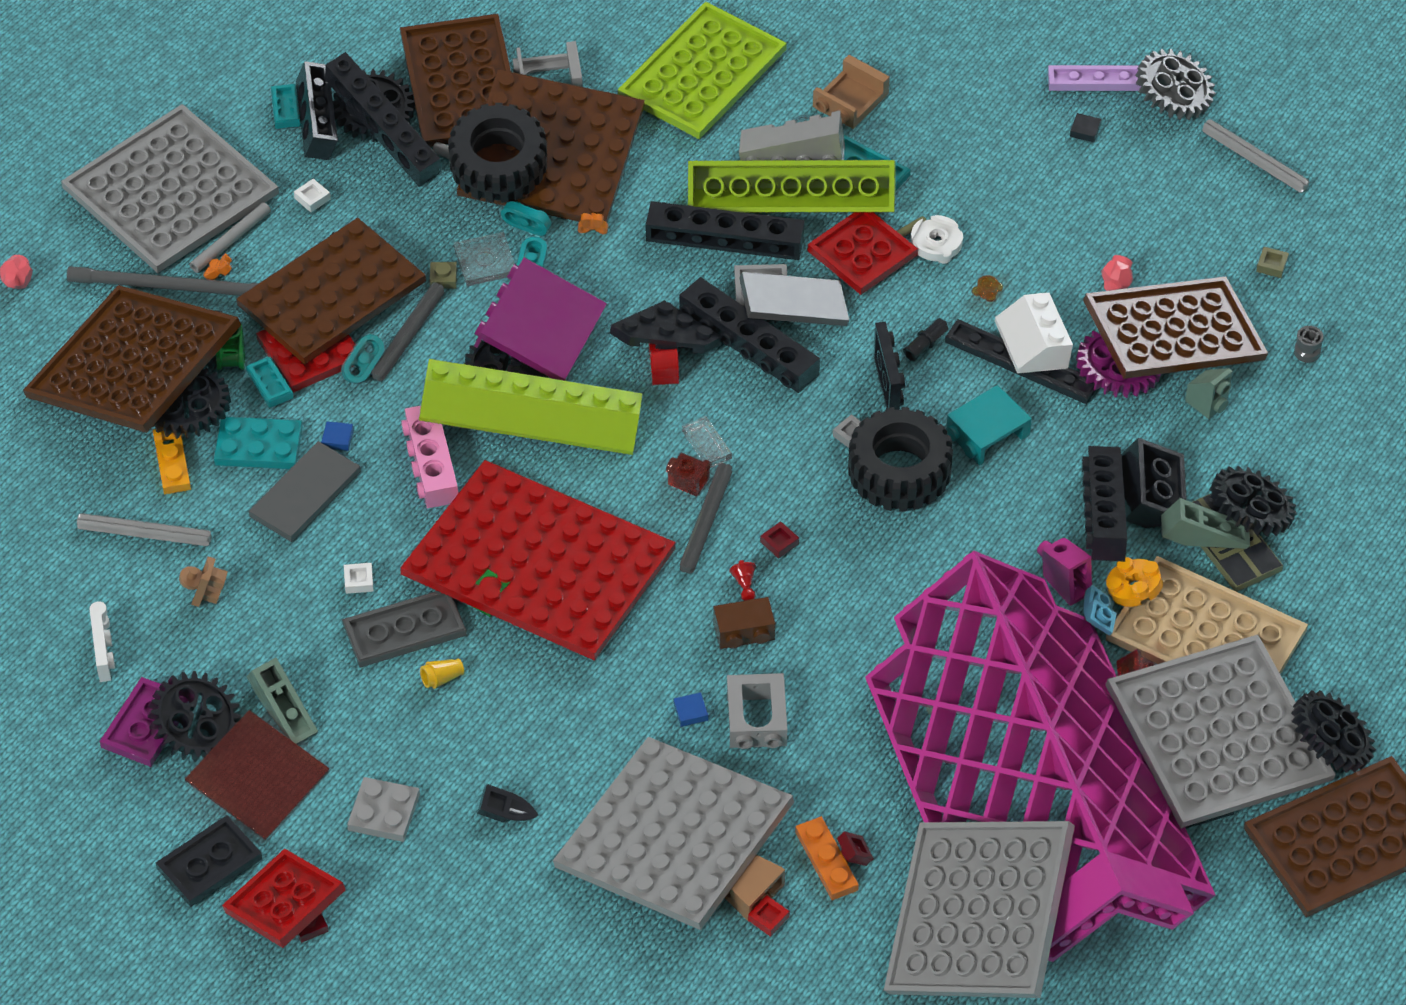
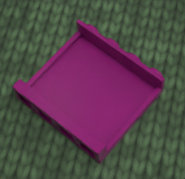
[474,257,607,381]

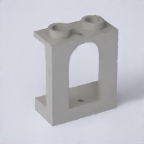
[512,41,583,87]
[727,673,787,749]

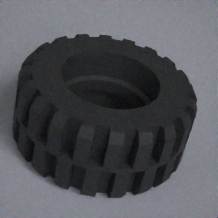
[448,103,547,203]
[848,407,953,512]

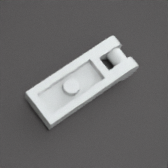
[90,602,115,682]

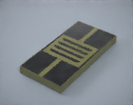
[1192,494,1283,592]

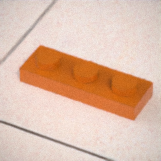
[795,816,859,901]

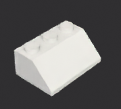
[995,293,1073,373]

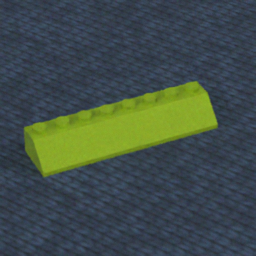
[688,160,896,213]
[419,359,642,455]

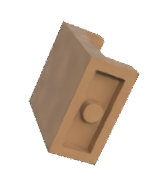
[813,55,890,129]

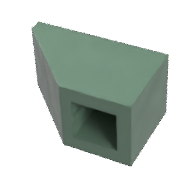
[1185,368,1233,419]

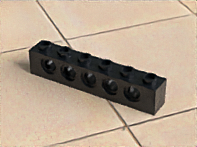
[325,52,440,187]
[646,201,805,260]
[679,277,820,393]
[1082,446,1127,562]

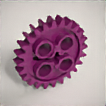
[1076,331,1161,398]

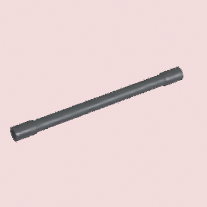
[67,266,259,296]

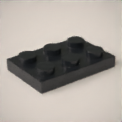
[873,321,905,410]
[155,815,262,907]

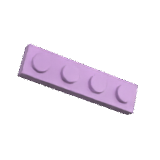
[1048,65,1141,91]

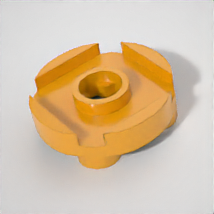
[1106,557,1163,607]

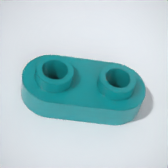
[501,201,551,236]
[517,237,547,268]
[341,334,384,384]

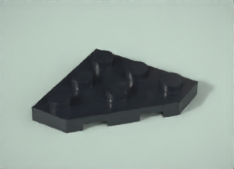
[610,300,722,354]

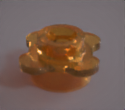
[972,275,1003,302]

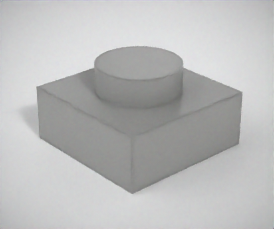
[833,414,861,448]

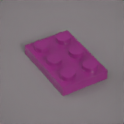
[100,677,189,767]

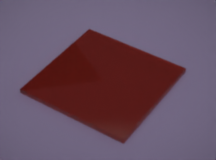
[185,710,329,840]

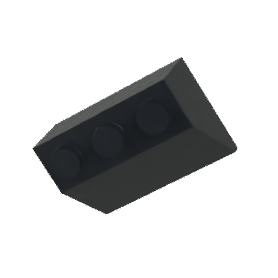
[1121,438,1187,528]

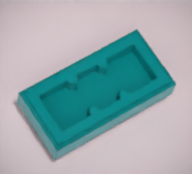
[271,84,301,129]
[246,356,294,408]

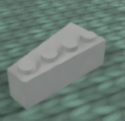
[739,111,845,161]

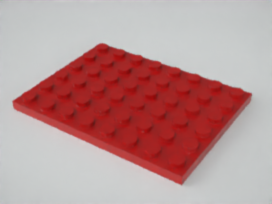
[400,460,676,661]

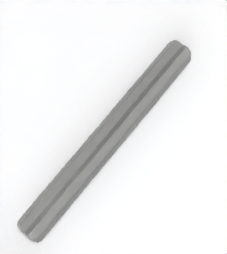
[1202,119,1309,193]
[77,513,211,546]

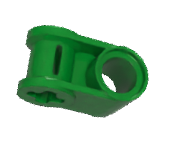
[216,325,245,370]

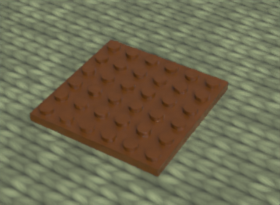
[457,69,645,223]
[23,285,241,433]

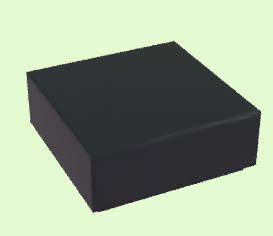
[1070,113,1101,143]

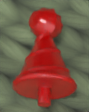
[729,560,756,601]

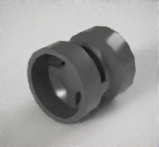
[1294,326,1324,363]

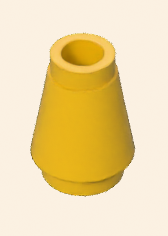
[420,658,464,689]

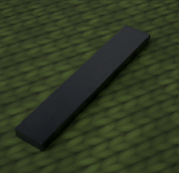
[945,319,1096,405]

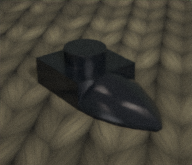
[477,784,538,823]

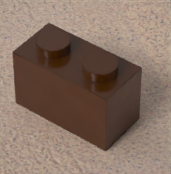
[713,597,775,649]

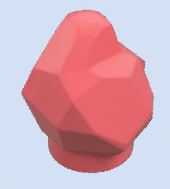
[0,255,33,289]
[1101,255,1133,291]

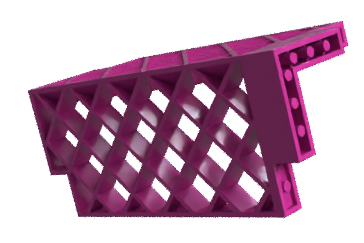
[865,551,1216,962]

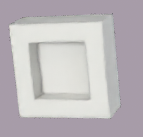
[294,179,331,212]
[344,563,374,594]

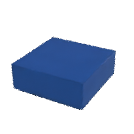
[321,421,354,451]
[673,692,708,727]

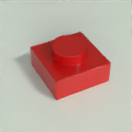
[748,895,790,937]

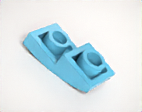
[1084,585,1117,636]

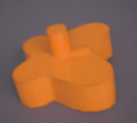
[578,213,608,234]
[203,253,232,280]

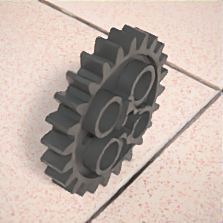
[1135,49,1215,120]

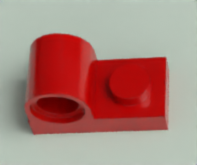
[648,343,679,385]

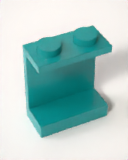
[946,385,1032,465]

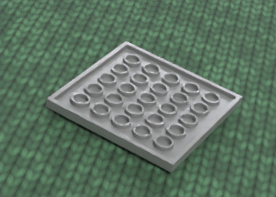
[61,104,279,273]
[1106,635,1336,828]
[553,737,794,930]
[883,821,1075,998]

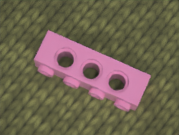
[401,406,458,509]

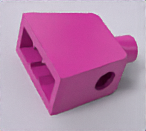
[1037,538,1092,606]

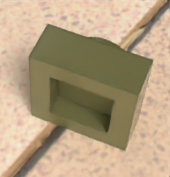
[1256,247,1289,278]
[430,262,457,289]

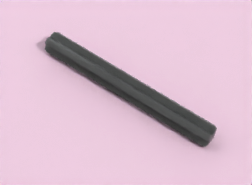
[371,282,444,381]
[680,463,732,574]

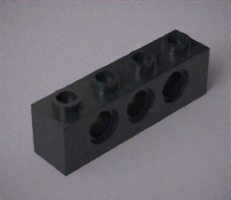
[296,61,338,160]

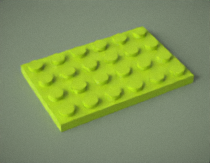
[618,1,787,140]

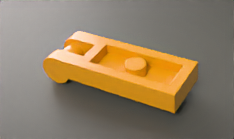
[152,429,191,495]

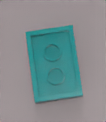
[214,417,303,469]

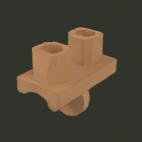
[179,556,228,607]

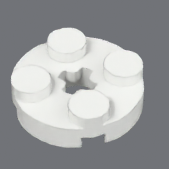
[911,215,963,264]

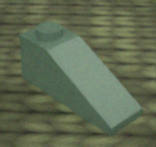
[1161,498,1250,549]
[246,658,318,746]

